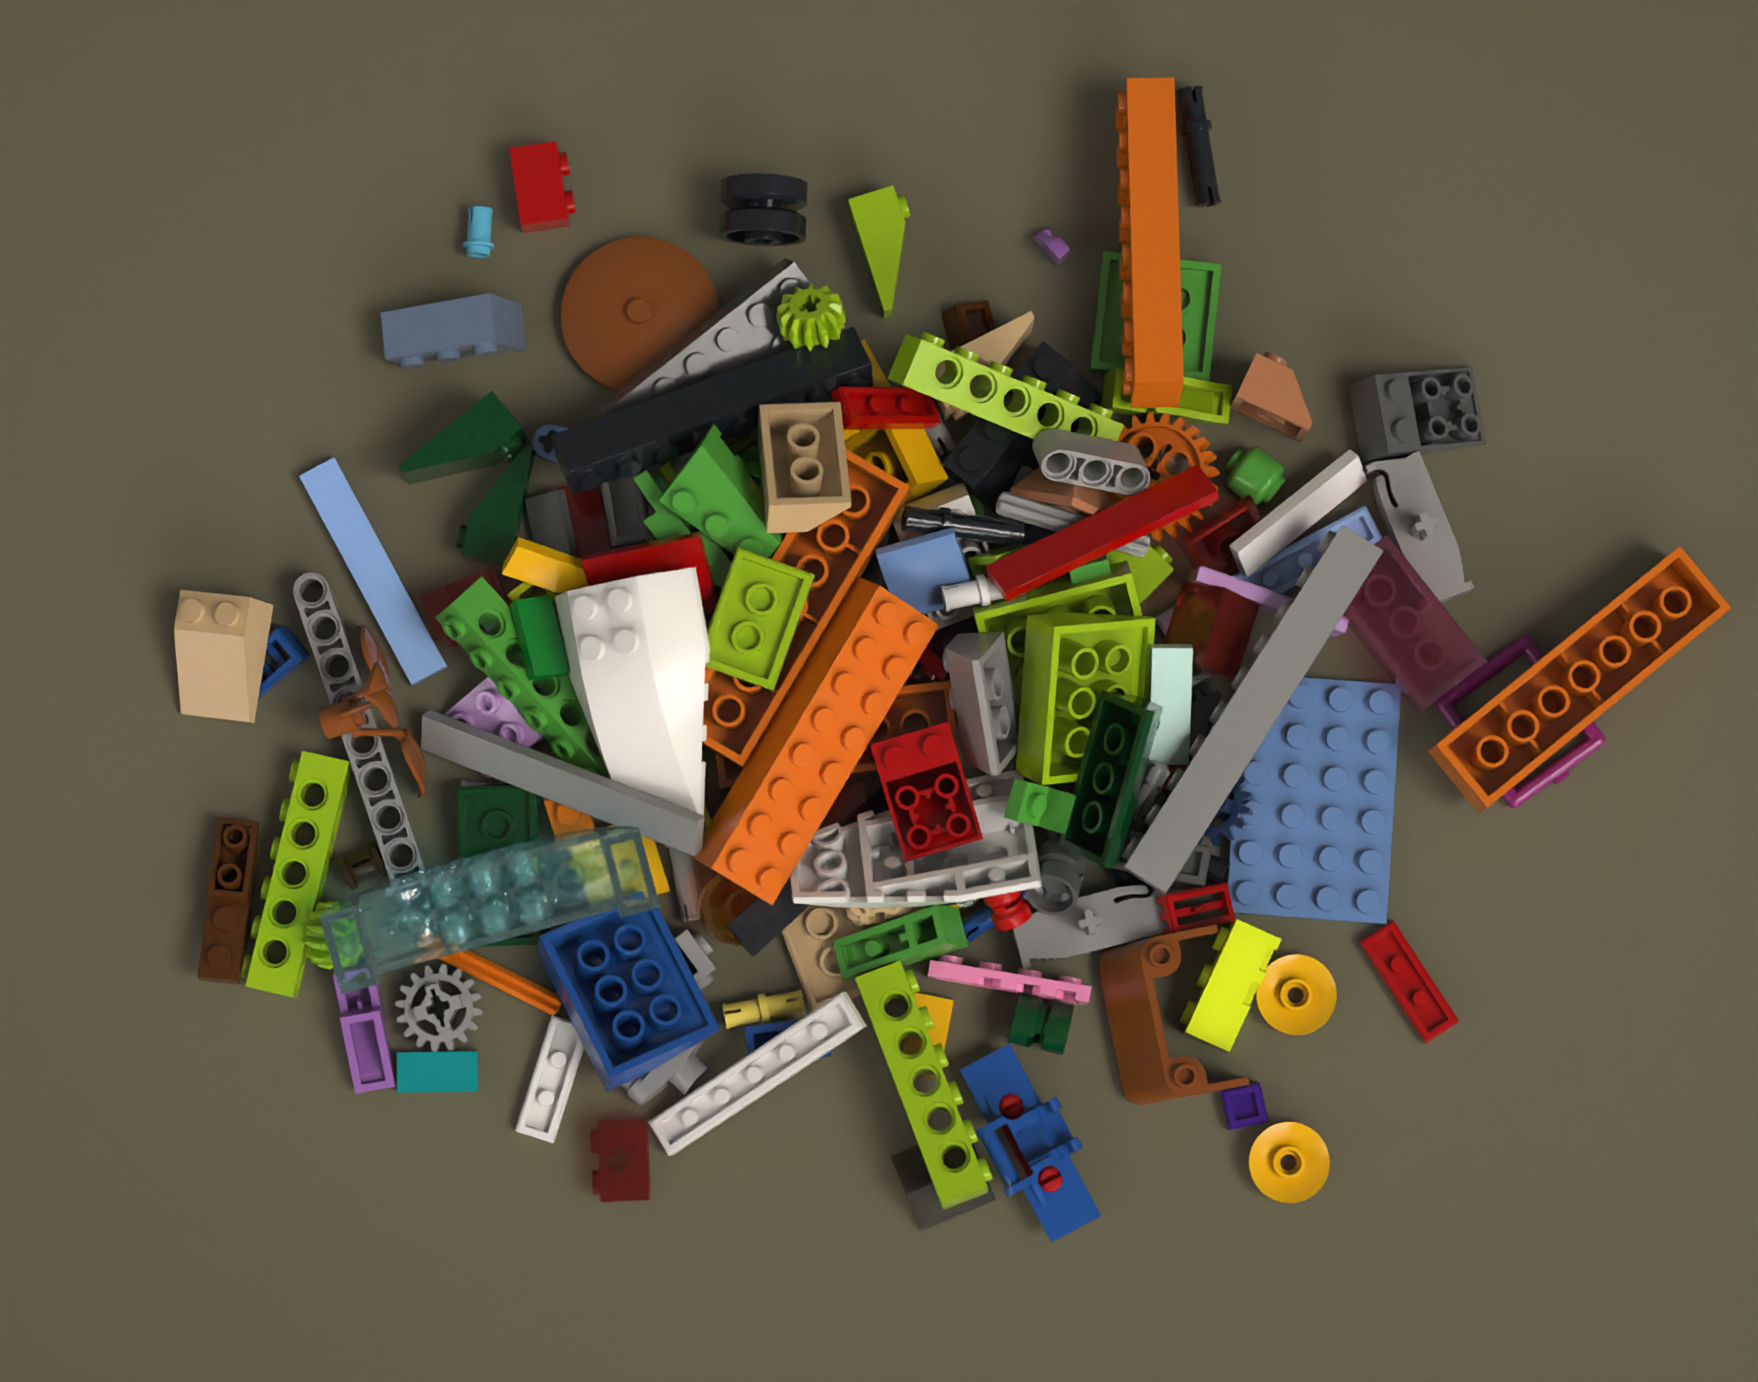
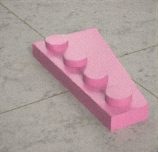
[927,954,1092,1006]

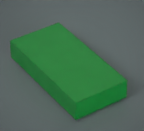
[510,595,571,681]

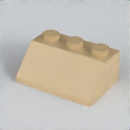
[757,402,851,533]

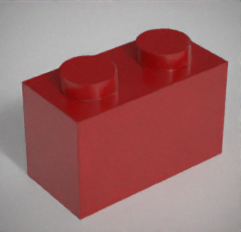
[509,141,576,233]

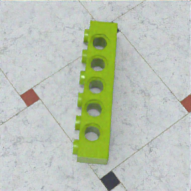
[888,332,1124,463]
[241,751,353,999]
[855,960,993,1210]

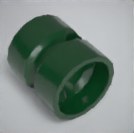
[1007,992,1074,1055]

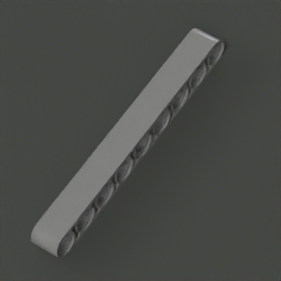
[293,572,436,913]

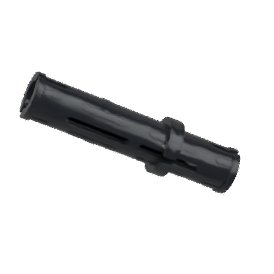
[1177,85,1221,208]
[901,505,1025,547]

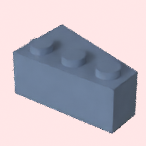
[380,293,526,369]

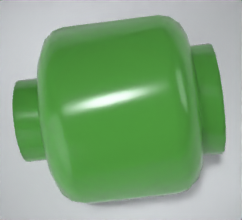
[1225,446,1286,506]

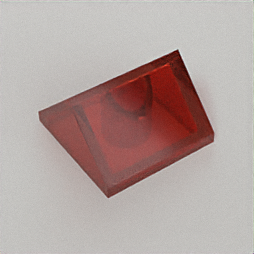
[1174,495,1261,576]
[1163,581,1260,681]

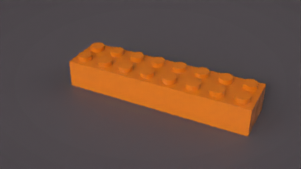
[1115,77,1184,408]
[702,449,911,768]
[1428,546,1731,813]
[691,577,939,905]

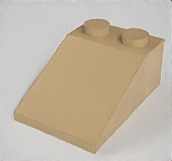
[934,311,1035,421]
[174,590,274,723]

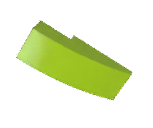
[1101,368,1232,425]

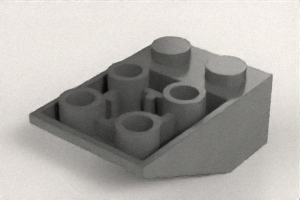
[1348,367,1486,463]

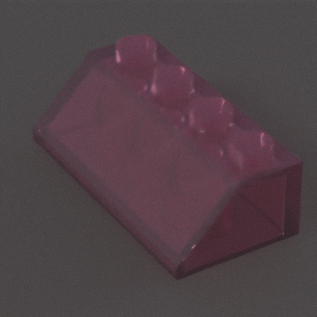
[1343,535,1487,715]

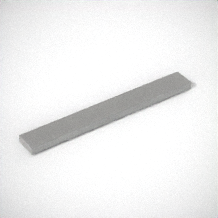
[421,710,704,856]

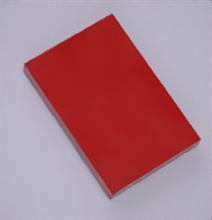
[581,532,719,614]

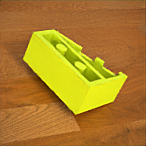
[1179,919,1282,1053]

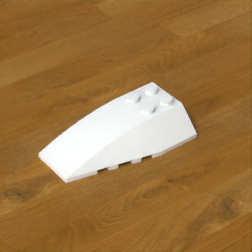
[555,567,710,815]
[790,770,1042,908]

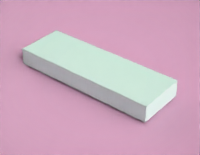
[1149,644,1193,765]

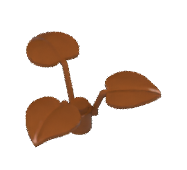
[318,624,426,798]

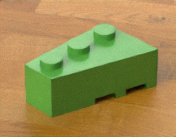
[659,424,786,558]

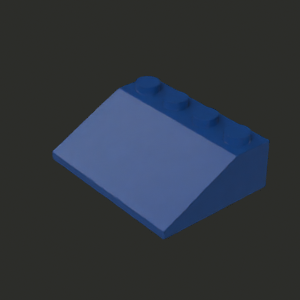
[537,888,720,1092]

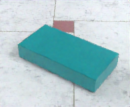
[397,1051,479,1093]

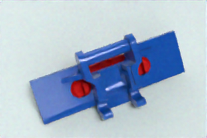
[960,1043,1101,1243]

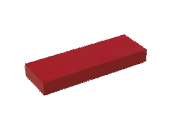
[831,387,941,430]
[1358,920,1460,1044]

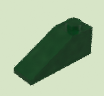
[457,445,535,567]

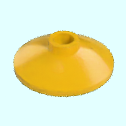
[1256,954,1337,1035]
[1249,1122,1330,1203]

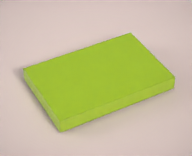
[705,547,815,691]

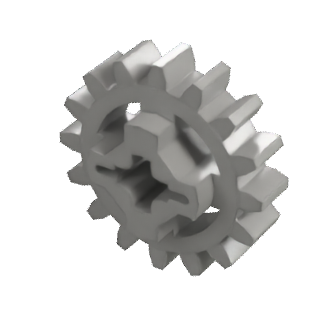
[395,964,484,1052]

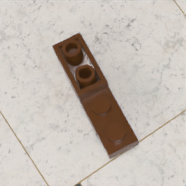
[197,817,259,985]

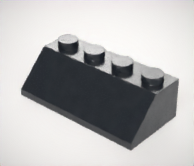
[942,341,1102,514]

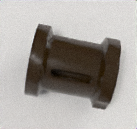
[338,841,388,891]

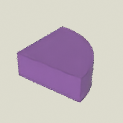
[1032,227,1070,267]

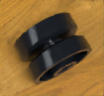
[719,173,808,246]

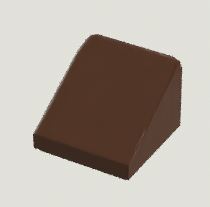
[942,301,995,350]

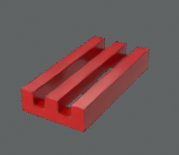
[1156,882,1236,935]

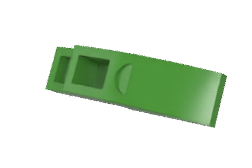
[633,470,732,591]

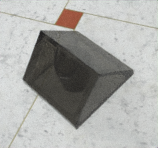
[890,1143,996,1231]

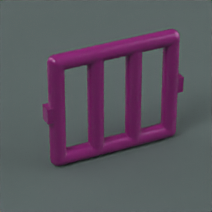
[1435,635,1605,808]

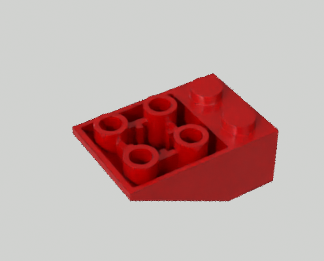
[870,721,983,862]

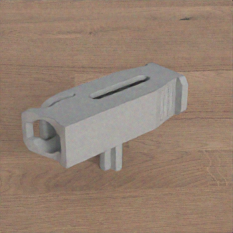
[1363,451,1474,611]
[1011,885,1167,969]

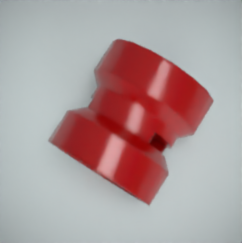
[983,891,1032,931]

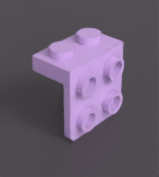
[444,663,544,779]

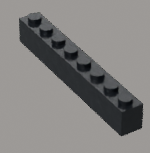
[551,327,873,495]

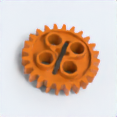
[1107,412,1220,542]

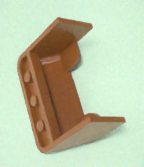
[1098,924,1249,1105]

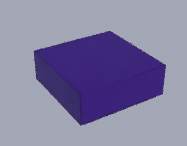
[1220,1082,1269,1130]

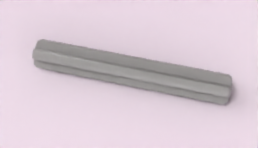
[995,491,1150,558]

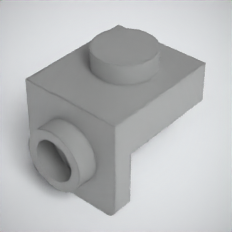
[675,929,717,990]

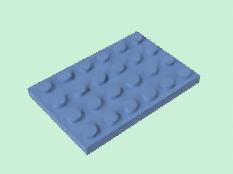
[1227,677,1401,925]

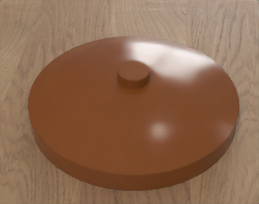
[561,237,719,392]

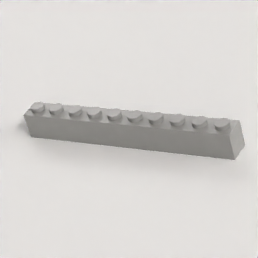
[1122,525,1383,895]

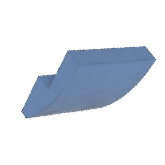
[875,527,972,614]

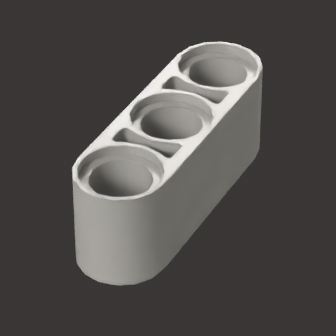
[1032,429,1150,495]

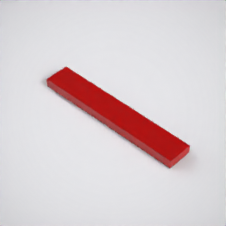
[986,465,1219,602]

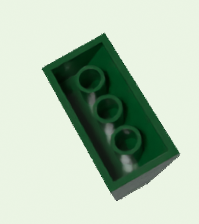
[1058,690,1163,869]

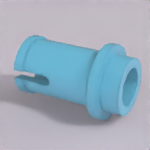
[463,206,494,259]

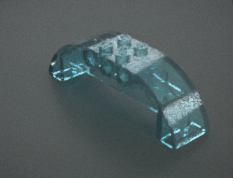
[319,826,660,994]

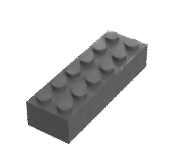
[598,258,811,473]

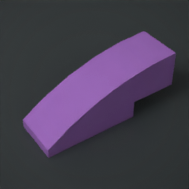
[333,959,395,1094]

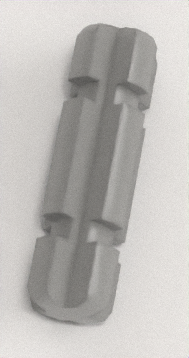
[1129,760,1170,832]

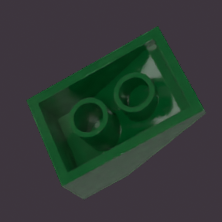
[397,391,528,484]

